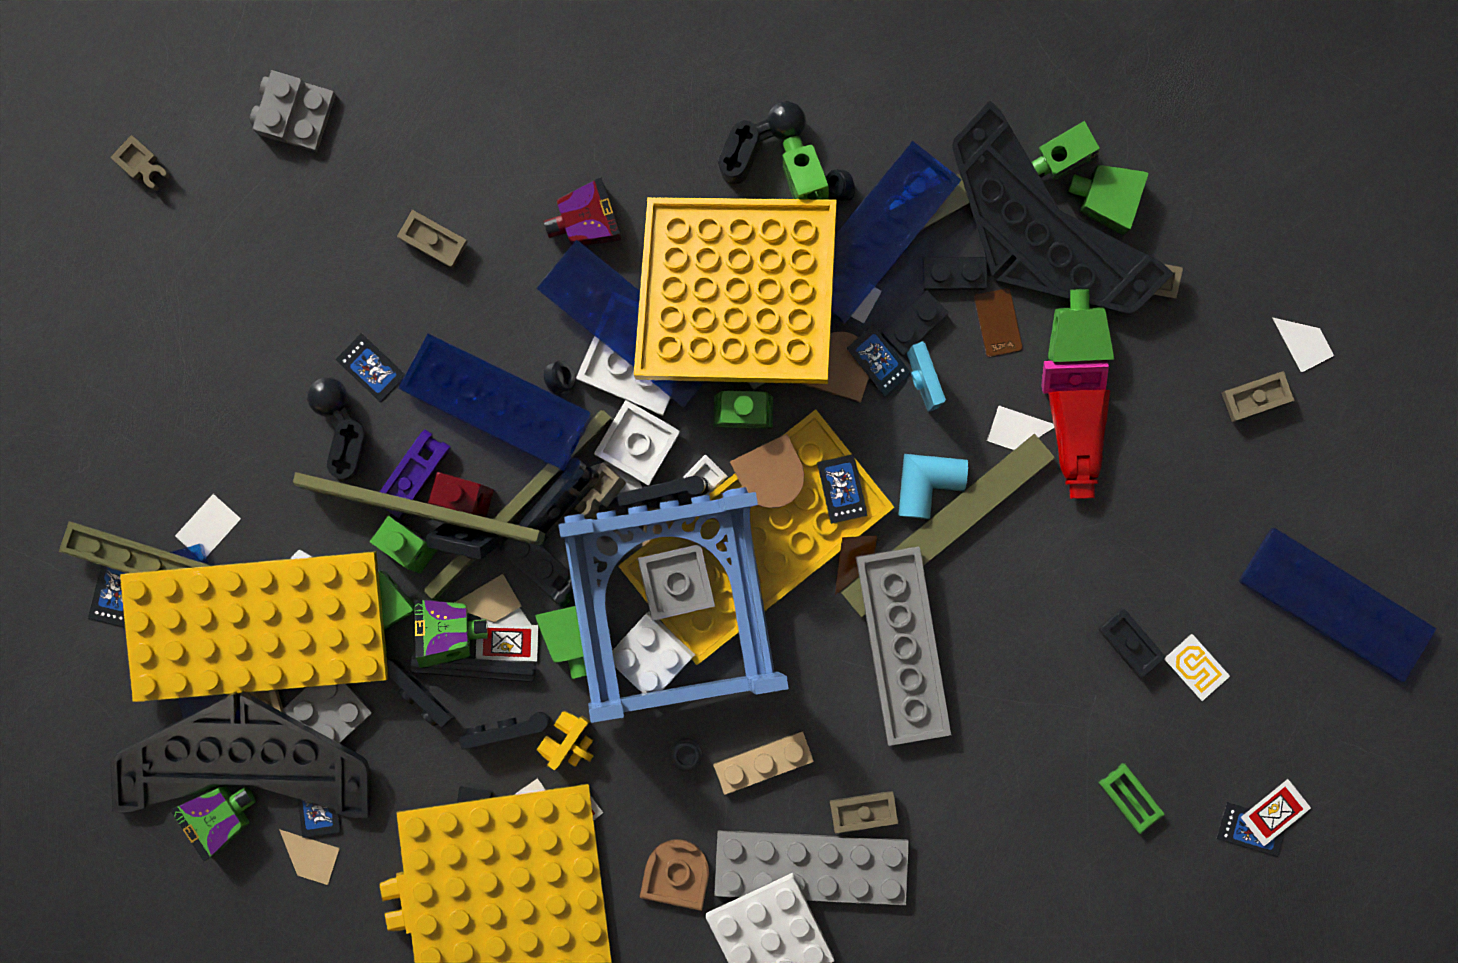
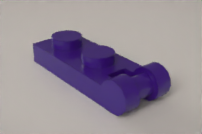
[380,429,451,519]

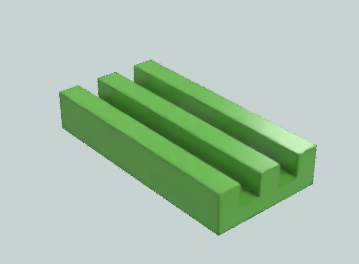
[1098,763,1165,834]

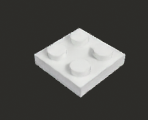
[594,400,680,486]
[612,611,695,693]

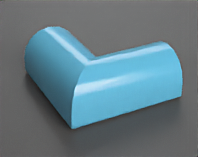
[898,454,968,519]

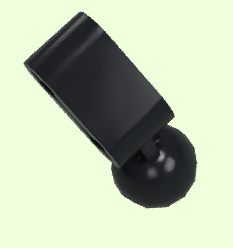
[718,101,806,184]
[307,377,366,480]

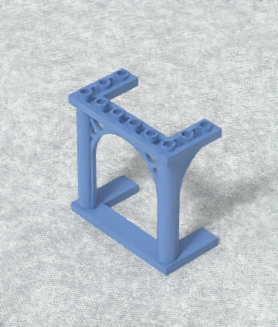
[559,487,789,723]

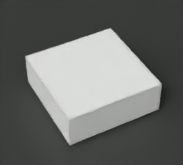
[683,455,728,496]

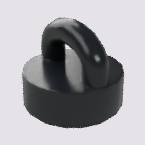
[826,169,855,201]
[543,360,575,394]

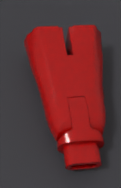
[1048,390,1110,499]

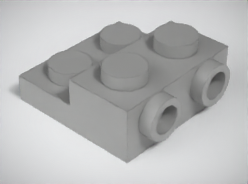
[250,70,336,152]

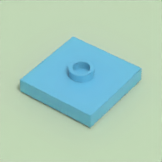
[907,342,946,412]

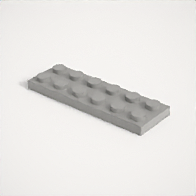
[856,546,951,746]
[715,830,908,905]

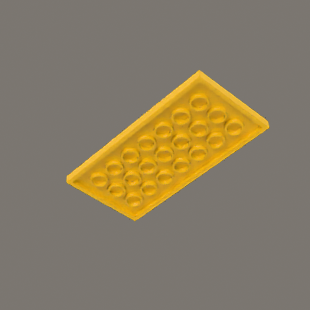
[619,409,895,665]
[120,551,388,702]

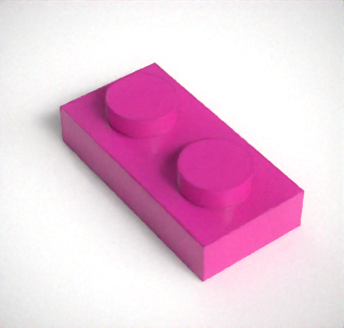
[1041,360,1109,394]

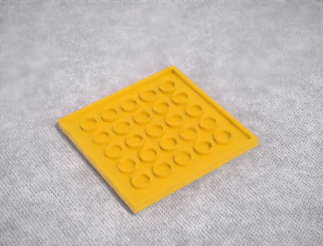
[634,198,837,384]
[397,784,612,963]

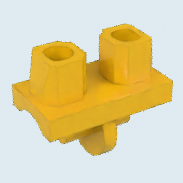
[537,711,594,770]
[380,872,411,934]

